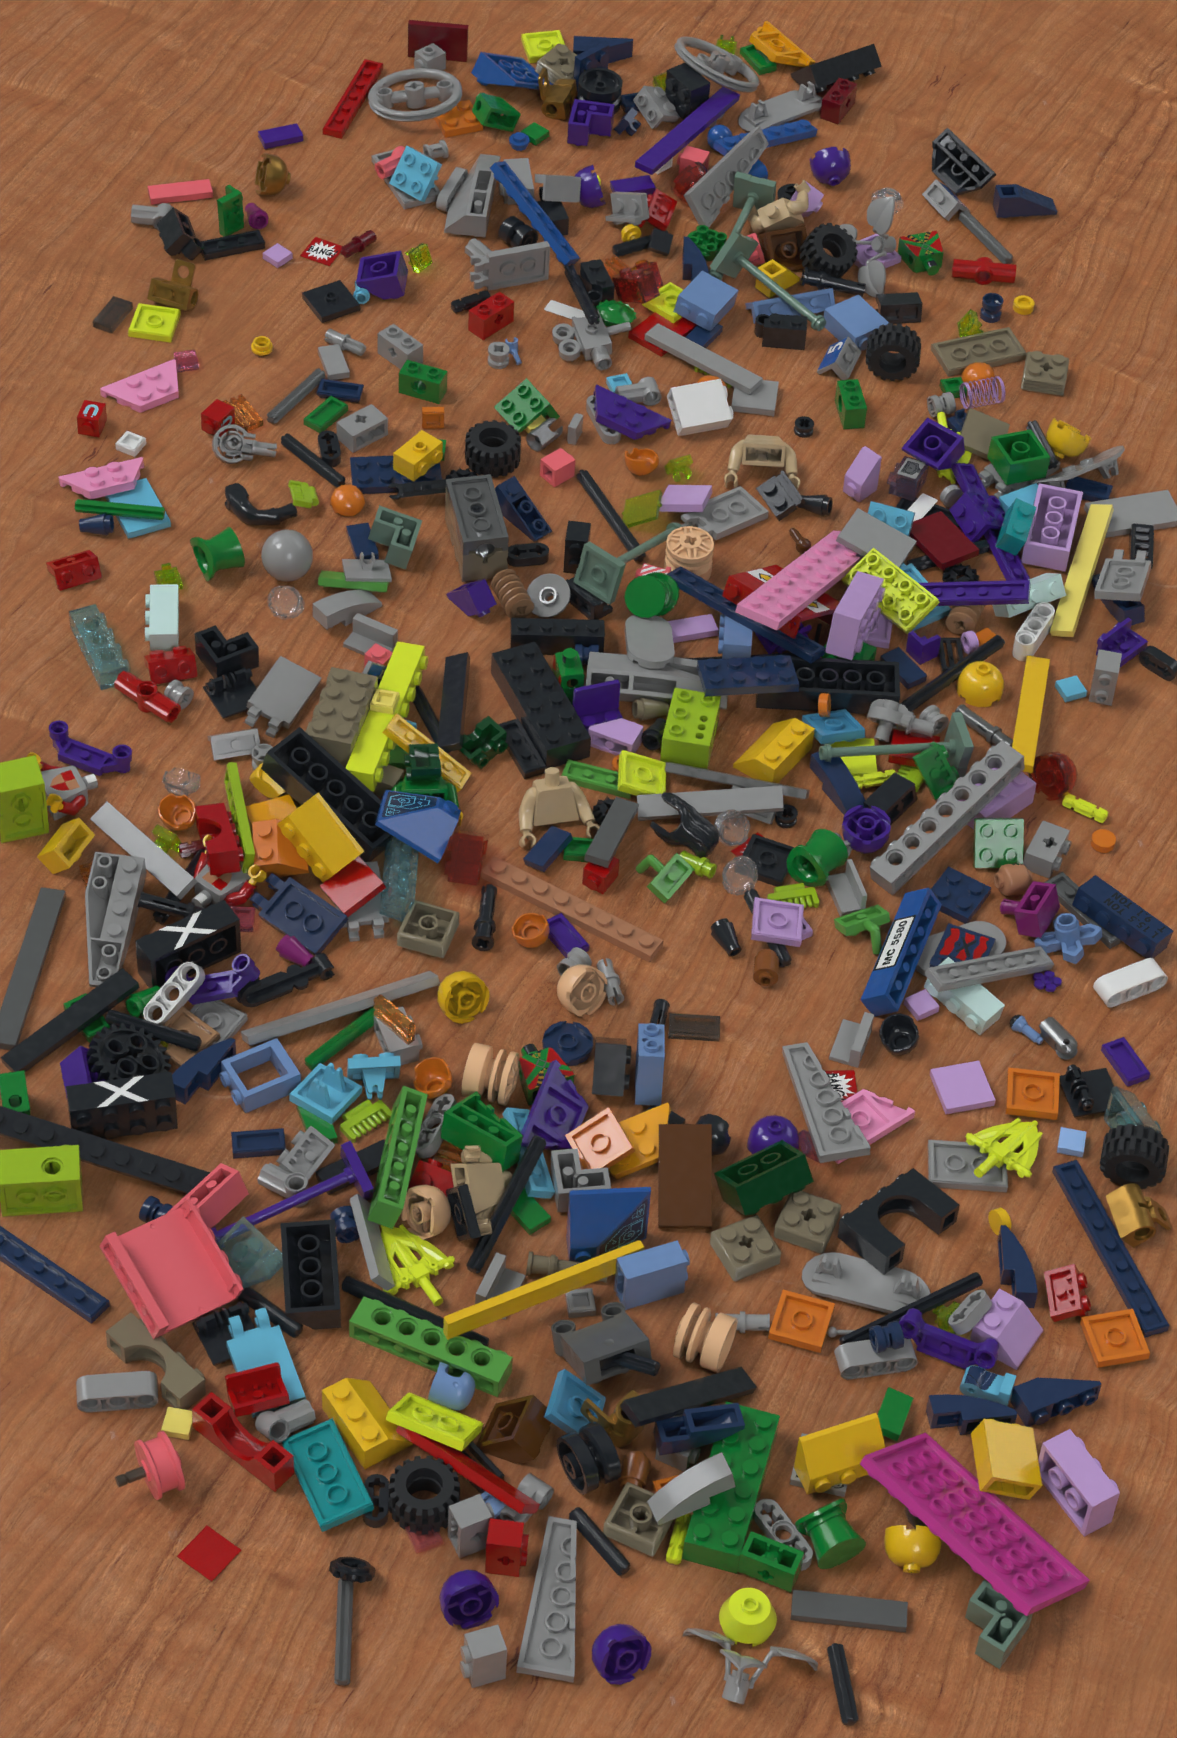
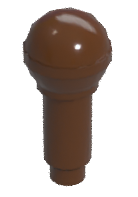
[789,528,811,554]

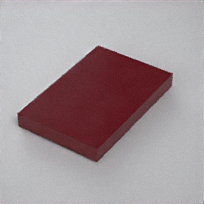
[408,20,469,62]
[909,511,980,570]

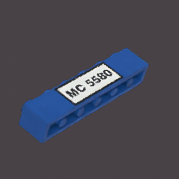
[860,887,942,1017]

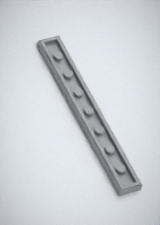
[240,971,440,1046]

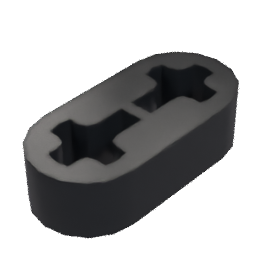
[318,431,341,467]
[507,543,549,567]
[1139,646,1177,681]
[363,1474,389,1528]

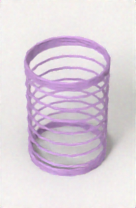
[960,376,1005,409]

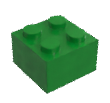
[987,429,1051,485]

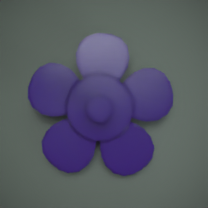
[1033,971,1062,992]

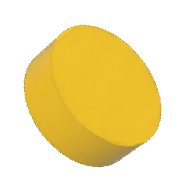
[1013,295,1035,315]
[988,1207,1011,1235]

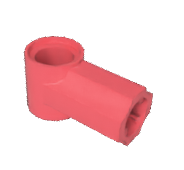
[375,146,405,180]

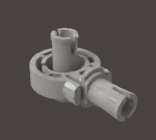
[212,424,277,464]
[867,699,936,743]

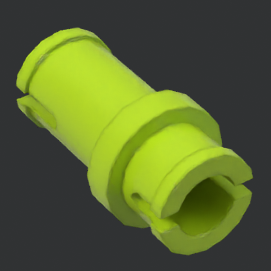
[680,850,717,879]

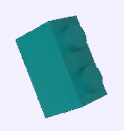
[995,498,1037,556]

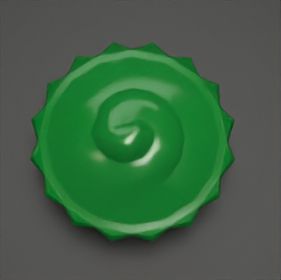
[596,300,637,327]

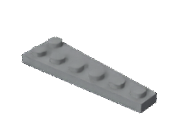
[684,127,769,228]
[782,1042,871,1163]
[516,1516,577,1682]

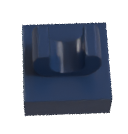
[614,107,641,136]
[947,408,967,433]

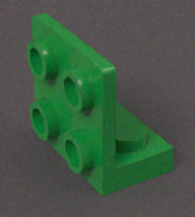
[494,378,560,433]

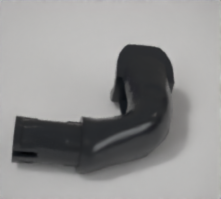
[225,483,297,526]

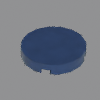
[542,1021,593,1066]

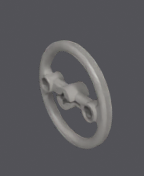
[674,36,760,92]
[368,68,462,122]

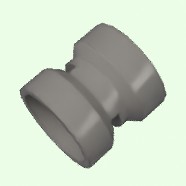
[927,392,956,417]
[557,947,592,976]

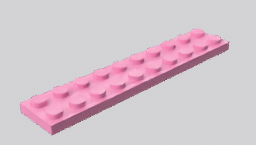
[735,530,863,630]

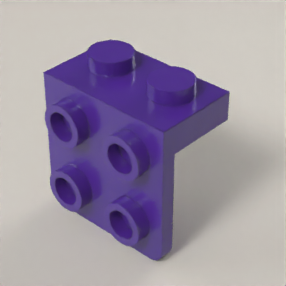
[949,491,1006,542]

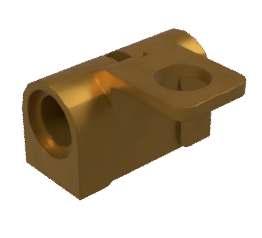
[538,68,578,120]
[147,259,199,311]
[1105,1183,1172,1248]
[580,1389,645,1448]

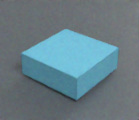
[606,373,632,393]
[1055,675,1087,703]

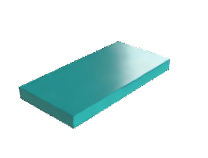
[281,1418,374,1532]

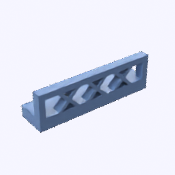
[745,288,835,324]

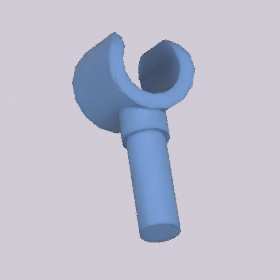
[505,337,522,365]

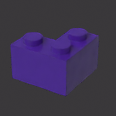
[567,99,615,146]

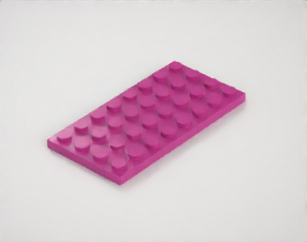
[860,1432,1090,1616]

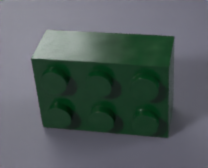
[714,1140,814,1216]

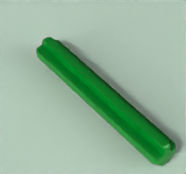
[75,499,165,520]
[305,1005,385,1070]

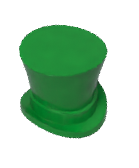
[190,527,245,581]
[624,572,680,618]
[787,829,848,887]
[795,1498,866,1569]

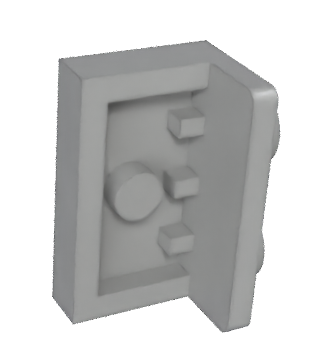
[633,86,680,129]

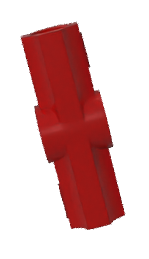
[951,257,1017,285]
[114,671,181,723]

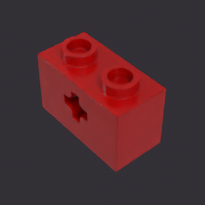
[468,291,514,340]
[485,1518,529,1577]

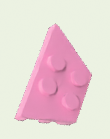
[100,359,179,413]
[58,457,144,499]
[835,1089,915,1164]

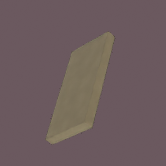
[931,327,1027,377]

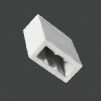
[667,379,734,436]

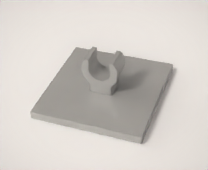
[342,552,392,582]

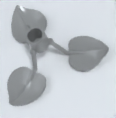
[840,196,896,297]
[683,1628,818,1704]

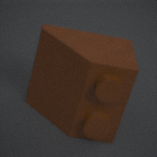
[758,225,807,271]
[476,1395,551,1464]

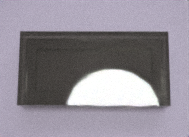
[93,296,133,333]
[668,1013,720,1042]

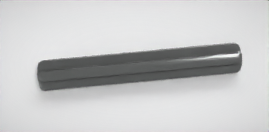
[959,210,1013,264]
[267,368,325,424]
[334,1578,354,1686]

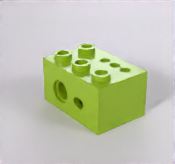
[660,688,721,770]
[0,755,49,843]
[0,1145,83,1217]

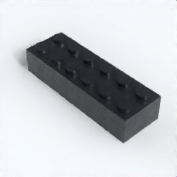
[491,642,591,768]
[756,654,900,714]
[261,727,398,862]

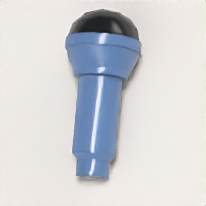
[1009,1015,1044,1045]

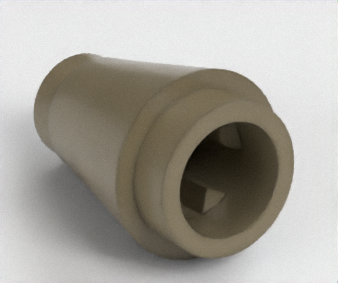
[632,697,669,721]

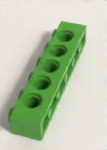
[367,1086,428,1229]
[349,1297,513,1397]

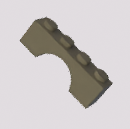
[106,1312,206,1410]

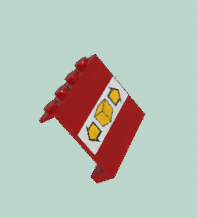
[722,565,840,639]

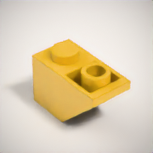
[755,259,800,298]

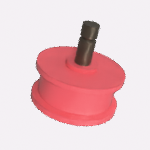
[115,1431,185,1500]

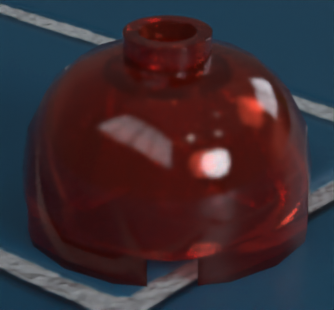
[670,162,708,203]
[1029,752,1078,801]

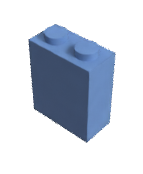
[673,271,739,331]
[824,295,889,351]
[614,1240,690,1310]

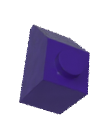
[446,579,497,617]

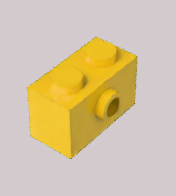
[393,430,443,481]
[37,817,95,874]

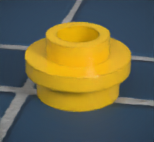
[621,224,641,242]
[251,336,273,356]

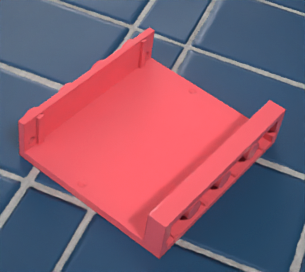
[99,1197,244,1340]

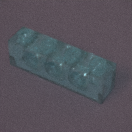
[69,604,130,690]
[379,836,419,922]

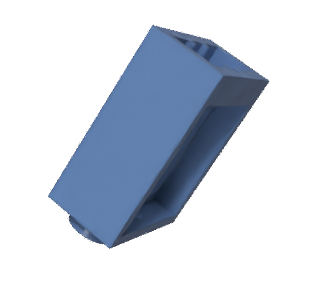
[635,1023,665,1106]
[219,1038,301,1113]

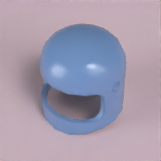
[428,1362,475,1411]

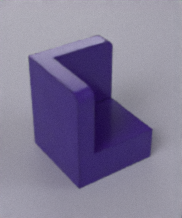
[906,631,941,665]

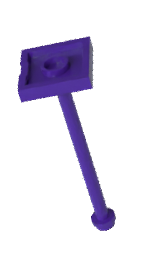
[211,1140,374,1247]

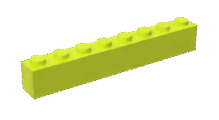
[346,641,428,792]

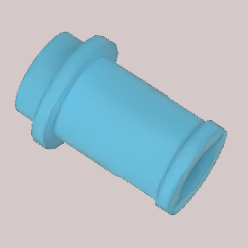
[353,281,370,304]

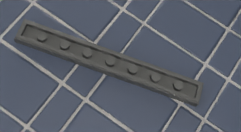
[0,887,66,1050]

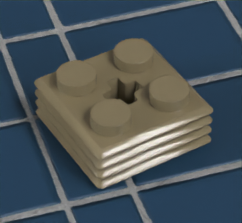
[535,44,577,84]
[1021,351,1069,396]
[397,900,460,958]
[774,1191,841,1254]
[710,1215,781,1281]
[603,1482,674,1556]

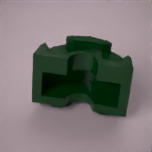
[458,716,508,768]
[404,743,441,781]

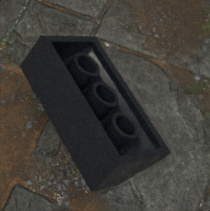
[791,44,882,94]
[510,618,605,655]
[281,1219,342,1330]

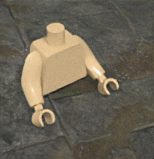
[747,180,811,234]
[724,435,800,490]
[519,767,600,848]
[451,1145,512,1236]

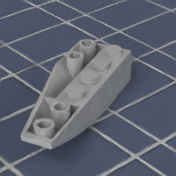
[444,154,501,237]
[586,652,728,709]
[85,852,147,988]

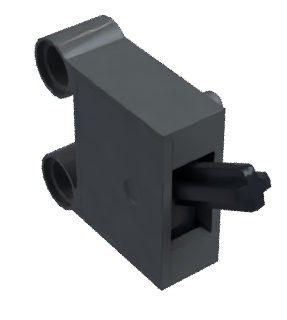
[551,1302,661,1385]

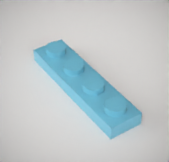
[502,1107,555,1199]

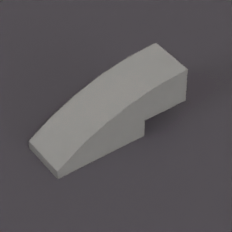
[313,590,382,630]
[647,1452,736,1525]

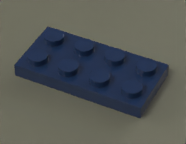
[350,456,442,494]
[697,655,799,697]

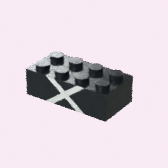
[136,900,241,988]
[66,1072,178,1139]

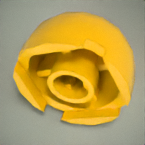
[1046,418,1092,459]
[956,661,1004,707]
[437,971,490,1024]
[884,1525,942,1573]

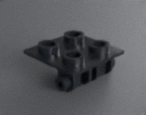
[203,667,257,719]
[1059,1064,1123,1118]
[192,1302,255,1366]

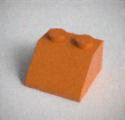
[252,819,309,879]

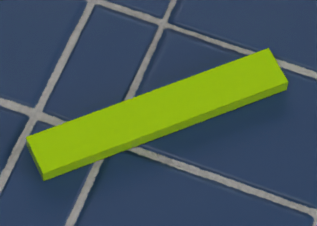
[224,762,255,873]

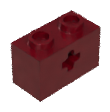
[820,78,857,125]

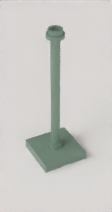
[709,171,776,280]
[710,231,826,331]
[573,522,682,605]
[819,712,974,777]

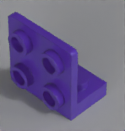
[573,680,623,732]

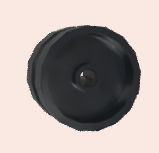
[577,68,623,114]
[556,1421,621,1495]

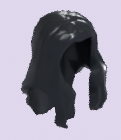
[650,792,719,858]

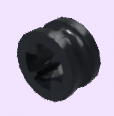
[794,416,814,438]
[775,804,798,828]

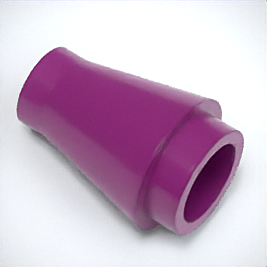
[245,203,269,229]
[276,934,314,967]

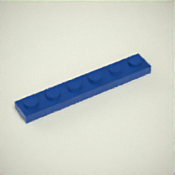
[713,119,818,156]
[490,161,580,265]

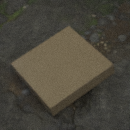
[960,408,1010,460]

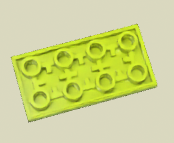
[842,547,940,635]

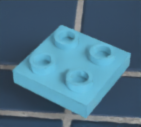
[389,146,442,202]
[868,501,915,536]
[347,1052,401,1100]
[289,1062,363,1124]

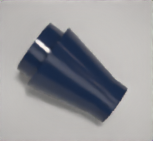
[79,513,114,536]

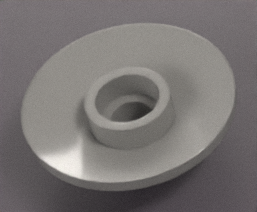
[527,573,571,618]

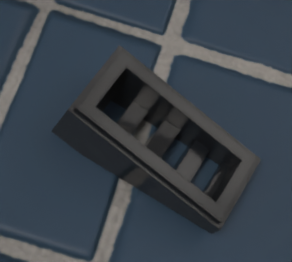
[1129,523,1154,569]

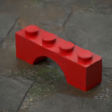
[195,803,244,875]
[192,1392,294,1492]

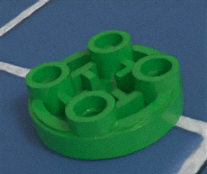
[687,225,727,261]

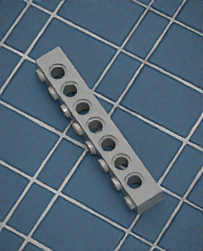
[870,740,1024,896]

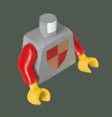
[27,752,98,821]
[192,834,266,908]

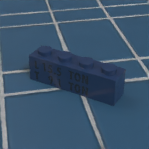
[1072,875,1173,959]

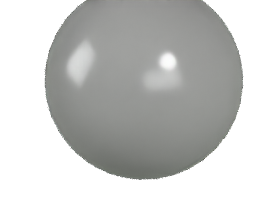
[261,529,313,581]

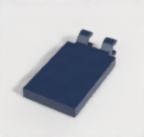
[250,873,349,956]

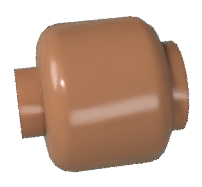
[994,864,1033,896]

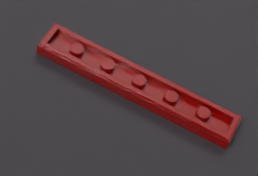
[323,59,383,139]
[396,1425,540,1514]

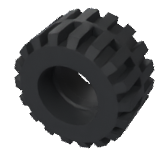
[799,223,858,278]
[866,323,921,381]
[465,420,521,478]
[1100,1124,1169,1189]
[389,1456,460,1535]

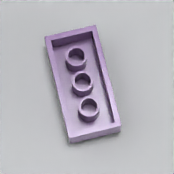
[1021,483,1083,572]
[825,571,886,660]

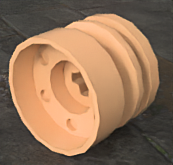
[664,526,714,581]
[461,1043,519,1106]
[673,1302,738,1373]

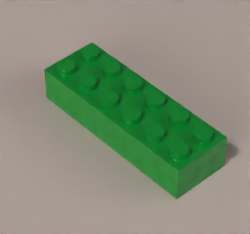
[682,1402,780,1574]

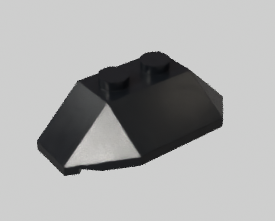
[932,128,996,196]

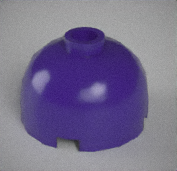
[809,147,851,186]
[575,165,606,208]
[842,805,891,854]
[747,1115,800,1154]
[439,1570,499,1629]
[592,1624,652,1685]

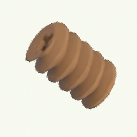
[491,569,534,618]
[946,605,986,634]

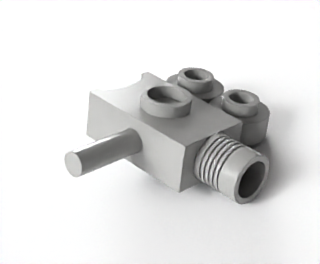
[552,310,631,371]

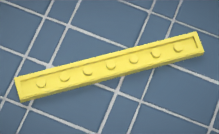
[1050,504,1114,637]

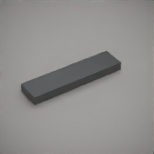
[584,797,639,868]
[1044,872,1122,949]
[790,1590,908,1633]

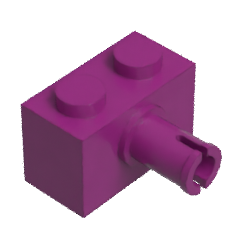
[1000,881,1060,938]

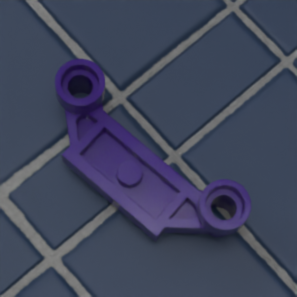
[49,720,132,776]
[165,954,260,1005]
[899,1308,999,1369]

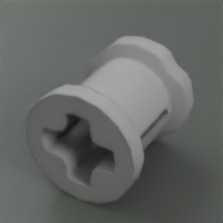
[423,140,449,159]

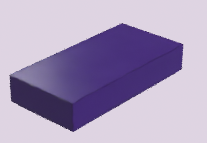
[258,123,304,149]
[610,175,656,195]
[547,913,589,958]
[1101,1037,1150,1087]

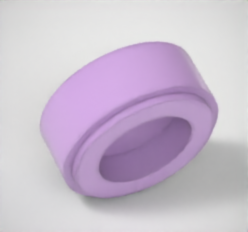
[961,630,979,655]

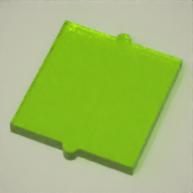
[622,490,662,528]

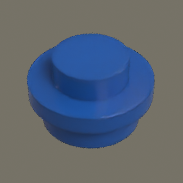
[509,132,529,151]

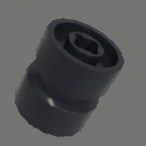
[498,216,538,247]

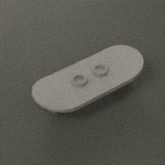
[738,81,823,132]
[1031,446,1125,488]
[802,1252,931,1315]

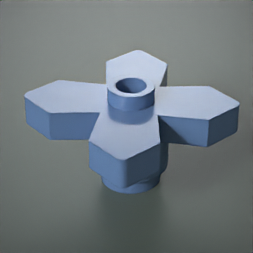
[1034,913,1103,964]

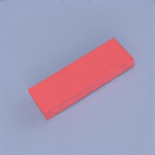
[147,179,213,205]

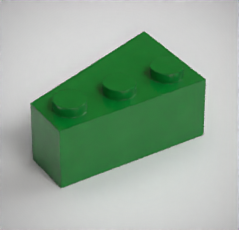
[441,1091,523,1172]

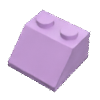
[970,1288,1043,1370]

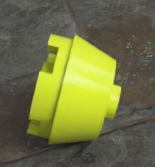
[719,1588,777,1646]

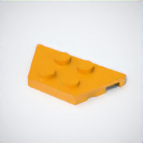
[749,21,816,68]
[608,1102,671,1179]

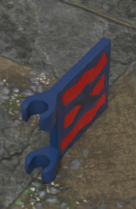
[929,923,996,968]

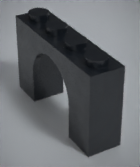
[838,1168,960,1275]

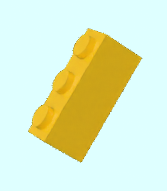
[733,718,815,783]
[277,792,364,883]
[322,1378,413,1470]
[794,1413,885,1495]

